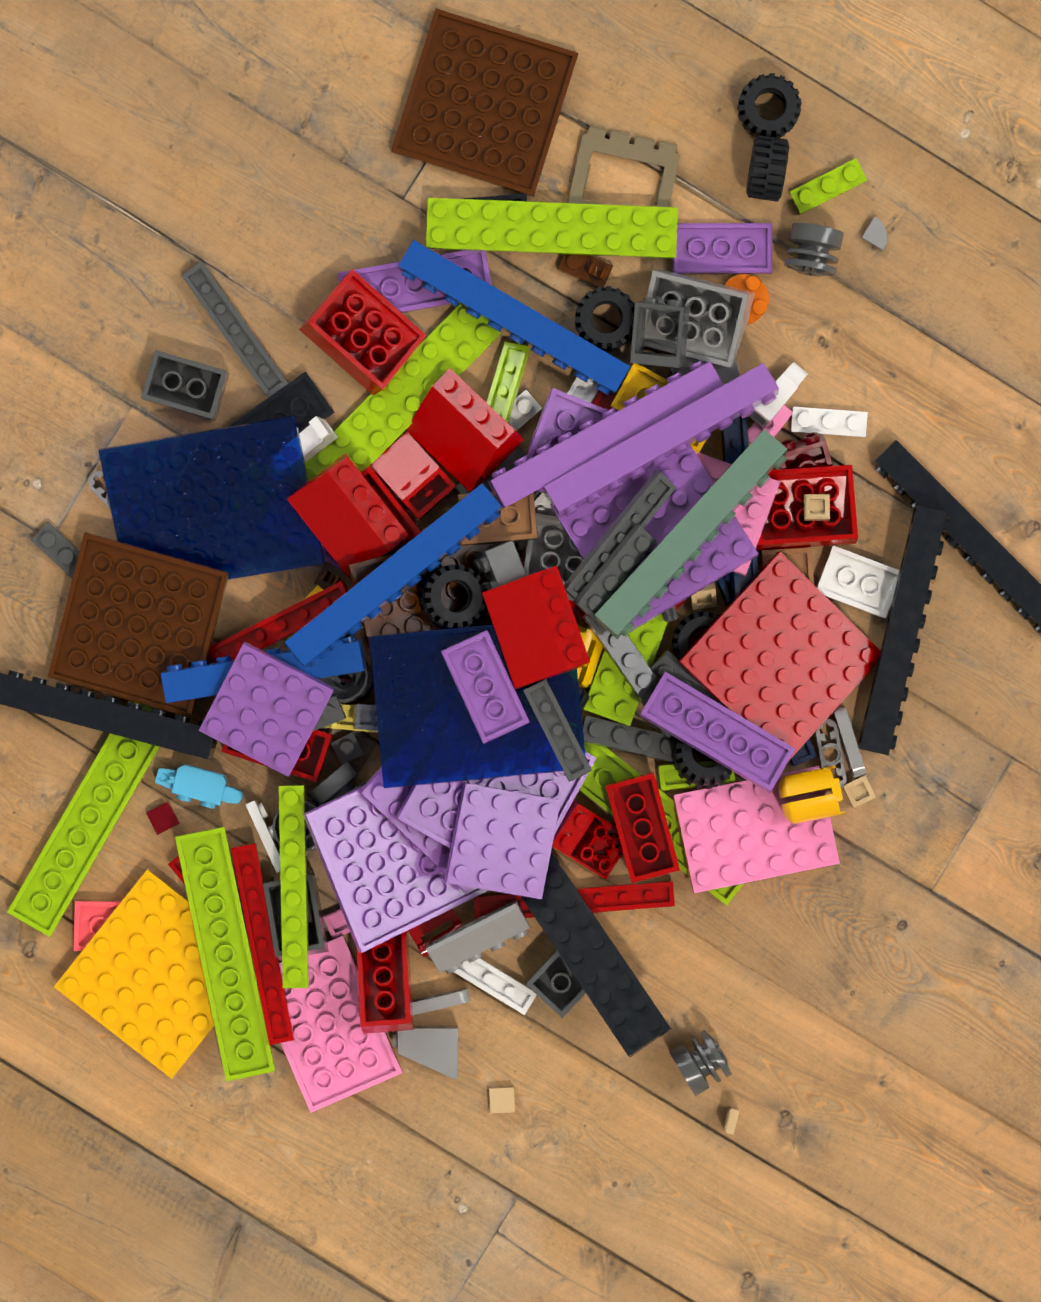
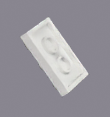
[817,545,899,619]

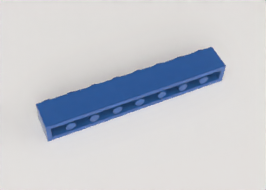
[161,636,367,703]

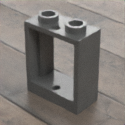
[630,297,690,368]

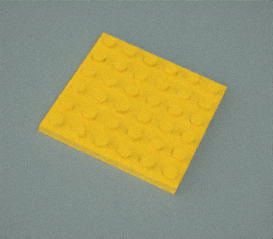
[54,869,254,1079]

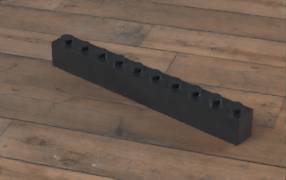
[873,440,1041,636]
[858,504,950,756]
[0,670,217,760]

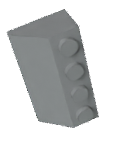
[426,900,530,974]

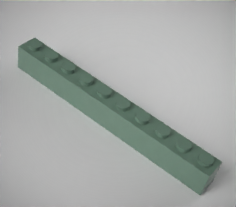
[595,429,787,640]

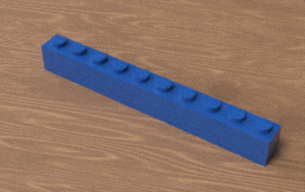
[398,240,631,395]
[285,483,502,669]

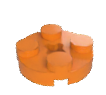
[724,274,769,325]

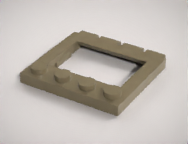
[568,126,680,207]

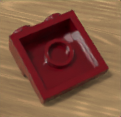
[781,432,833,470]

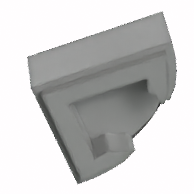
[862,216,887,251]

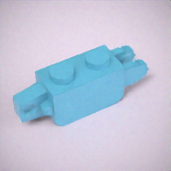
[155,764,244,809]

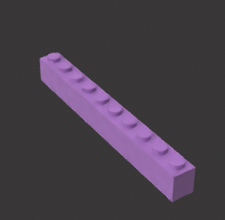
[488,360,723,508]
[544,363,779,517]

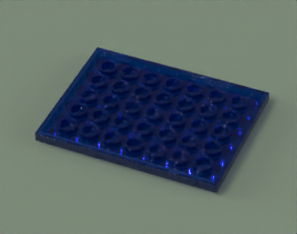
[98,415,325,580]
[370,625,586,789]

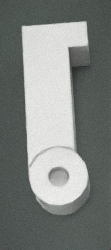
[749,362,808,428]
[268,416,338,478]

